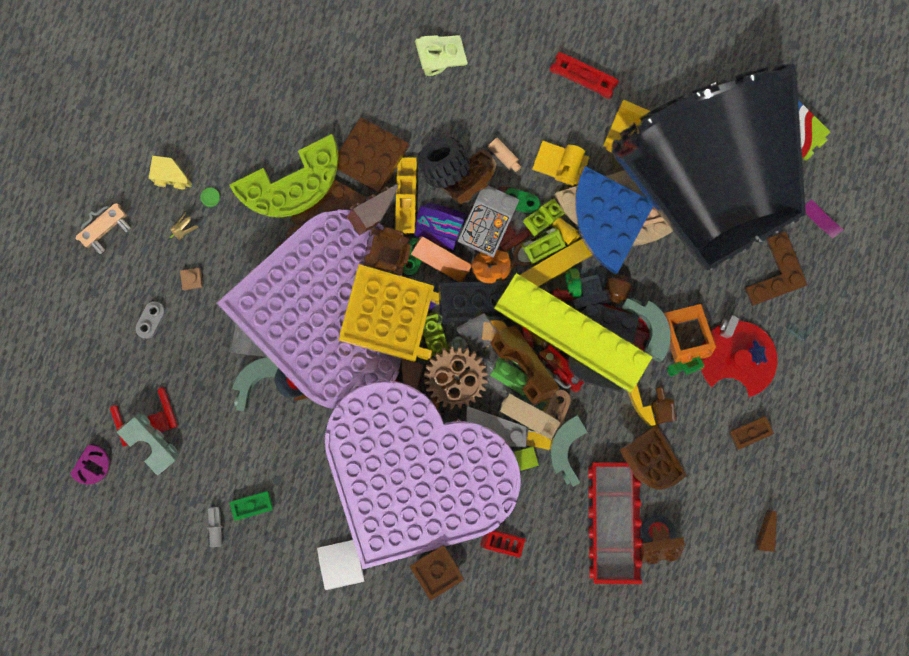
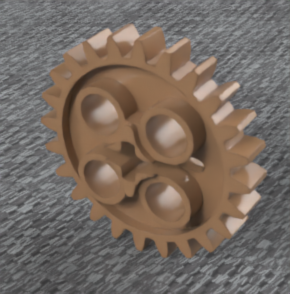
[424,345,488,409]

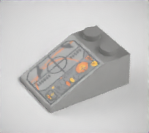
[458,185,519,257]

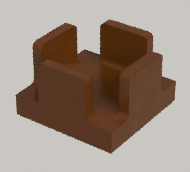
[363,227,411,276]
[410,544,465,601]

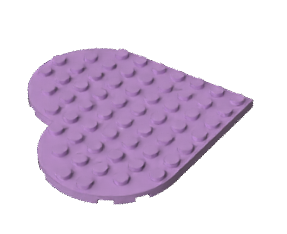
[217,210,402,409]
[325,381,521,569]

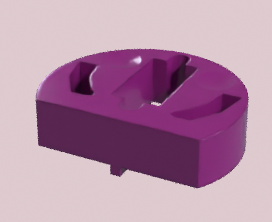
[70,445,111,485]

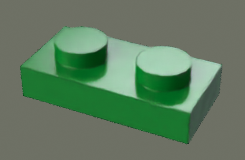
[229,491,274,521]

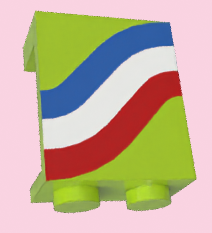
[798,100,830,161]

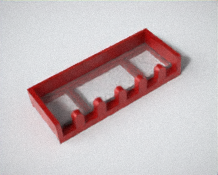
[588,462,642,584]

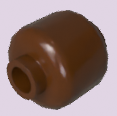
[604,274,632,304]

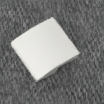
[317,540,365,590]

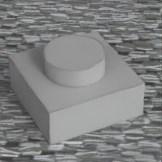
[720,315,739,338]

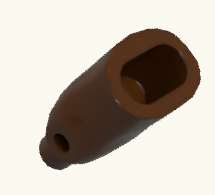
[652,387,677,424]

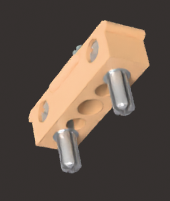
[76,203,131,254]

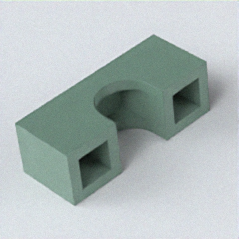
[117,412,178,476]

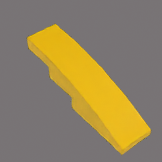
[395,158,417,233]
[520,239,592,287]

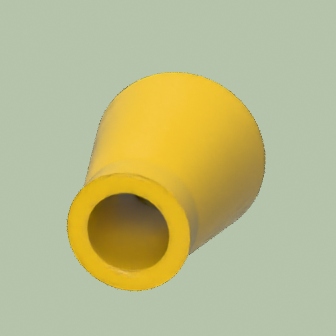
[552,217,580,246]

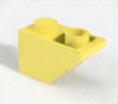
[149,156,192,189]

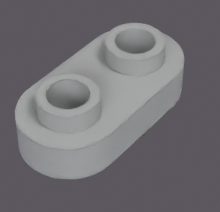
[136,302,166,339]

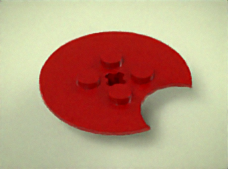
[701,321,778,397]

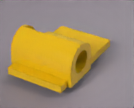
[532,141,589,186]

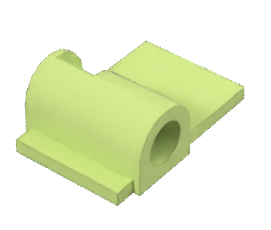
[415,35,468,76]

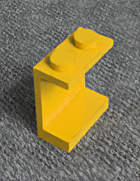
[603,100,650,153]

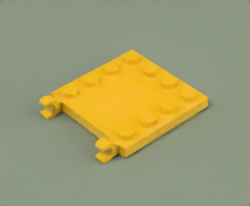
[338,264,439,361]

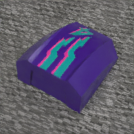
[414,203,467,252]

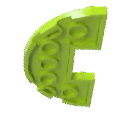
[230,134,338,217]

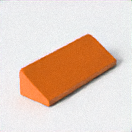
[411,237,472,282]

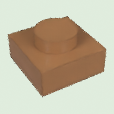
[180,268,203,290]

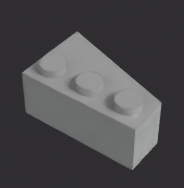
[467,406,526,447]

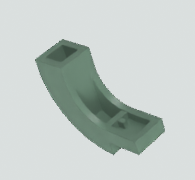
[621,298,671,362]
[232,357,278,412]
[550,415,587,487]

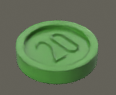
[201,188,220,207]

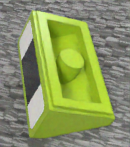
[521,227,566,264]

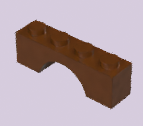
[490,326,559,405]

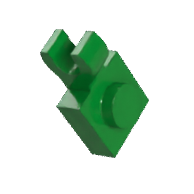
[667,357,704,377]

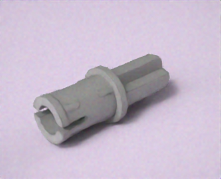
[207,507,223,547]

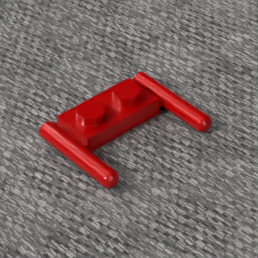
[110,387,178,447]

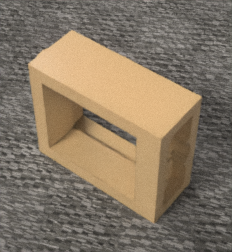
[500,394,561,440]

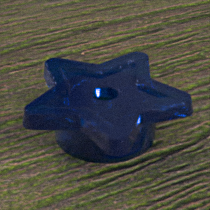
[749,340,767,365]

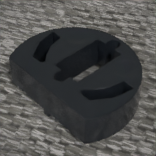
[571,290,612,311]

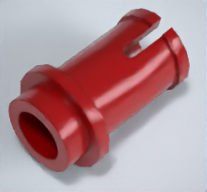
[552,288,577,301]

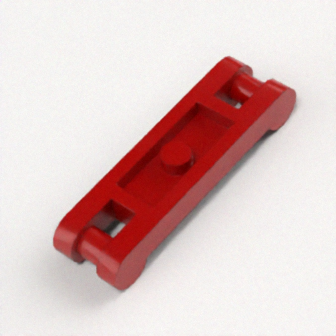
[549,52,619,99]

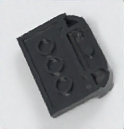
[567,304,639,392]

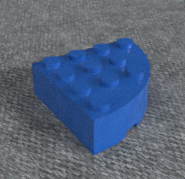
[575,166,653,274]

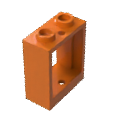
[664,304,716,363]

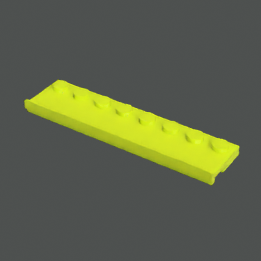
[494,273,652,393]

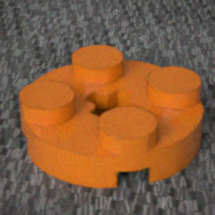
[472,250,511,283]

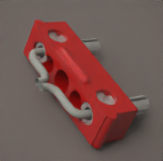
[537,345,584,393]

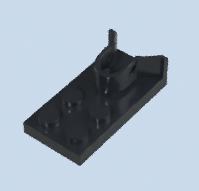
[435,281,514,325]

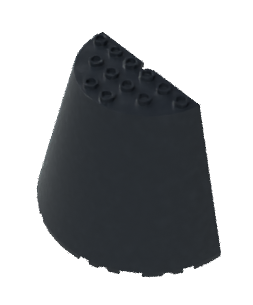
[611,64,806,271]

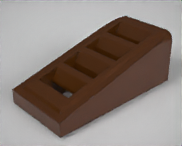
[755,510,777,552]

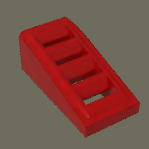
[480,529,526,558]

